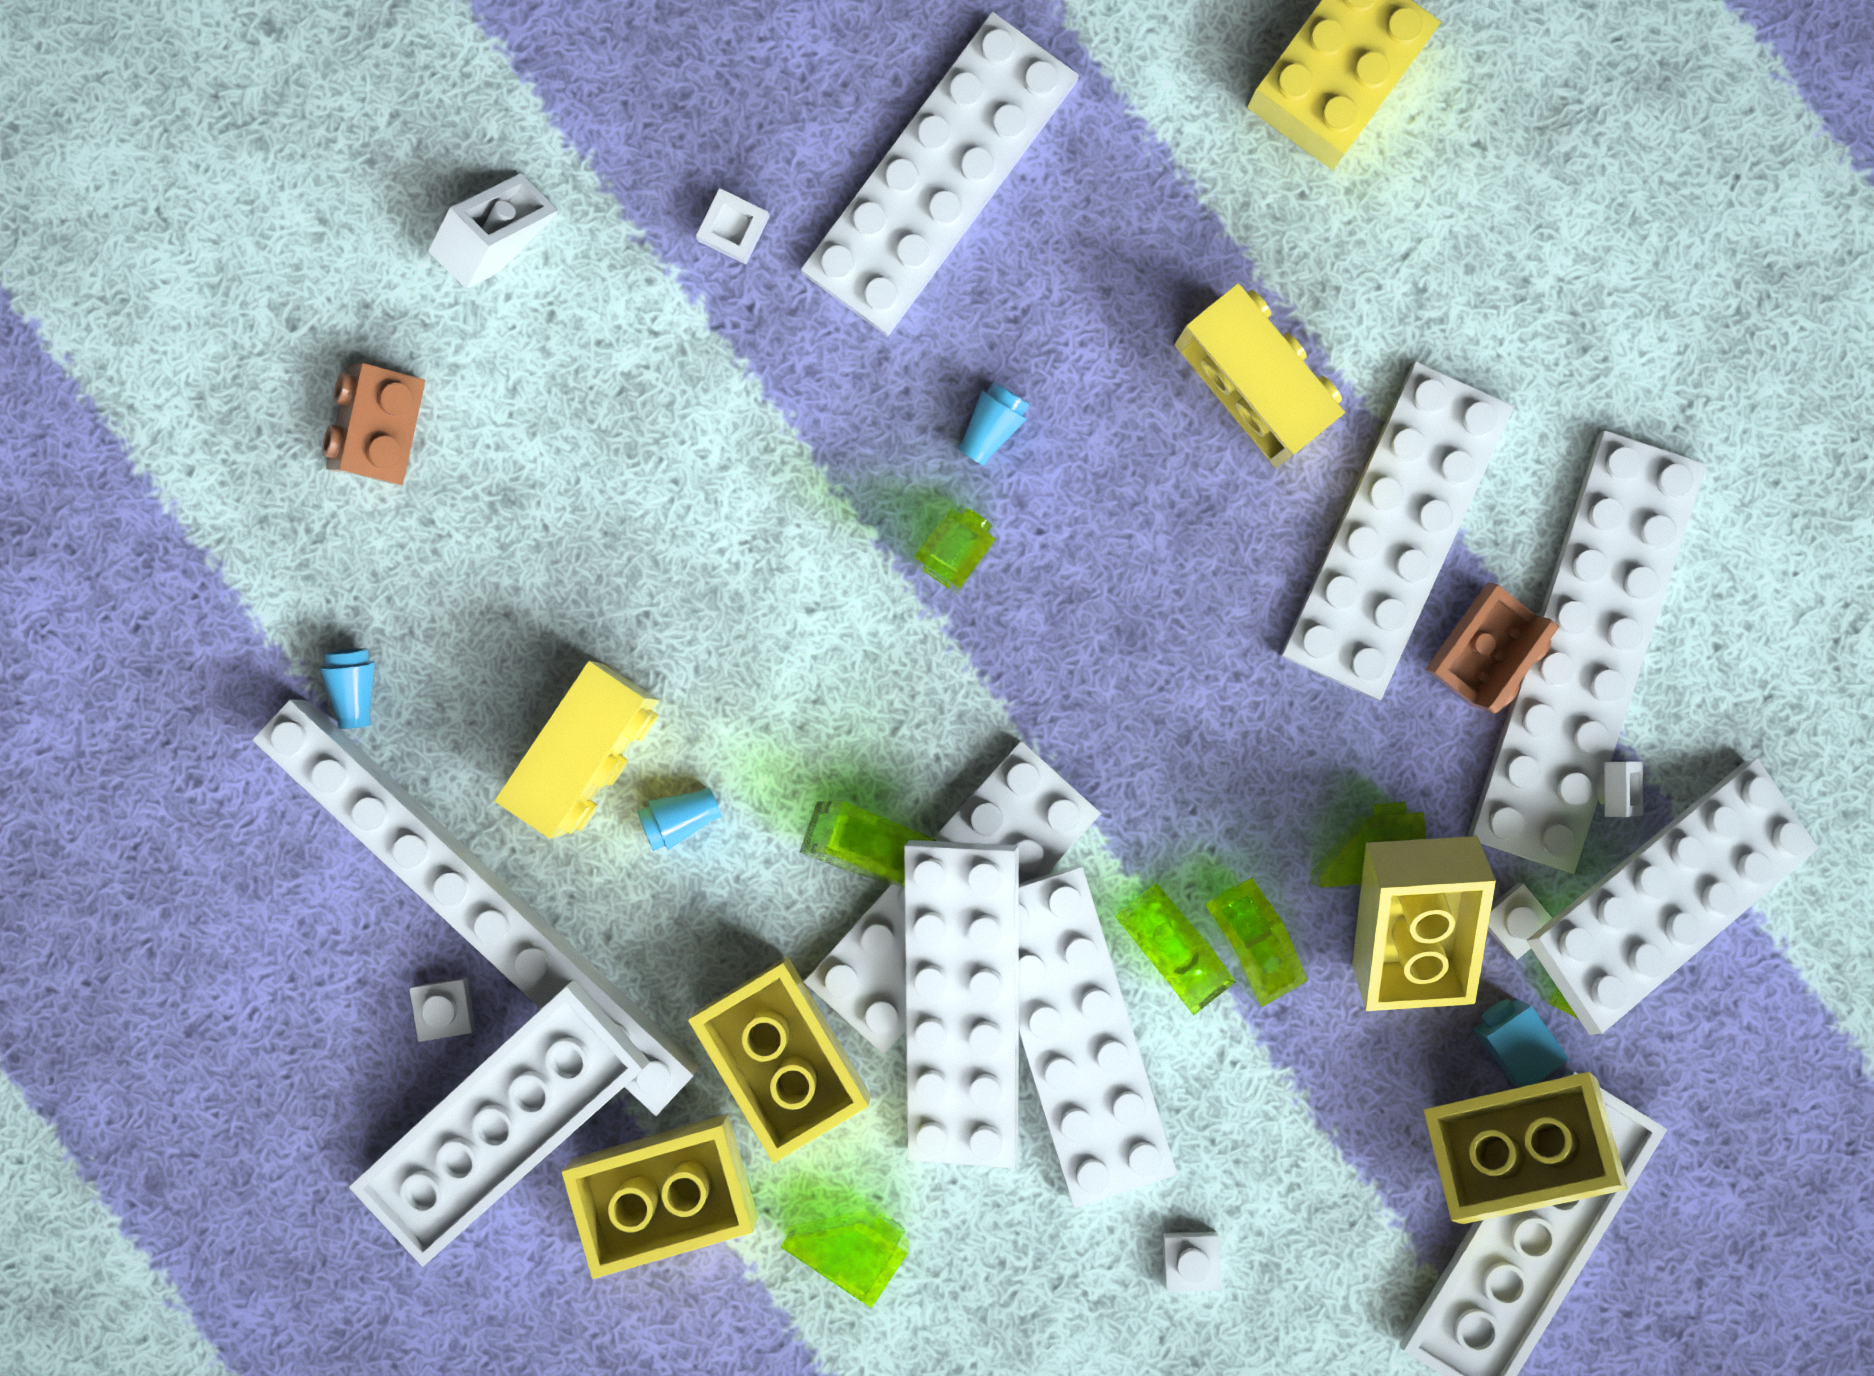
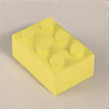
[1247,0,1442,171]
[1174,283,1346,468]
[494,661,659,839]
[1352,836,1496,1011]
[688,956,871,1164]
[1424,1072,1628,1224]
[562,1113,758,1279]

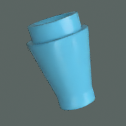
[958,382,1030,466]
[320,648,375,729]
[637,787,722,851]

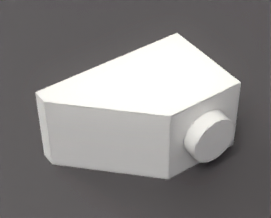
[428,173,559,289]

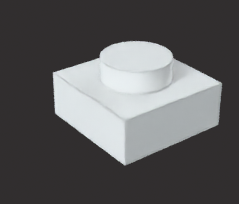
[696,188,769,264]
[1597,761,1643,817]
[1488,882,1553,960]
[409,977,476,1042]
[1163,1231,1221,1292]

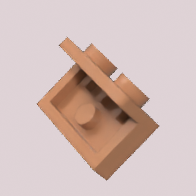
[322,363,426,485]
[1425,582,1559,714]

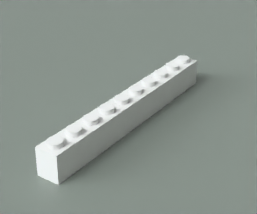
[252,700,701,1116]

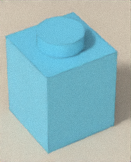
[1473,999,1570,1088]

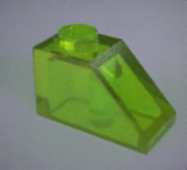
[914,507,997,596]
[799,801,936,888]
[1310,801,1426,888]
[1205,877,1308,1007]
[1115,883,1236,1016]
[780,1211,909,1309]

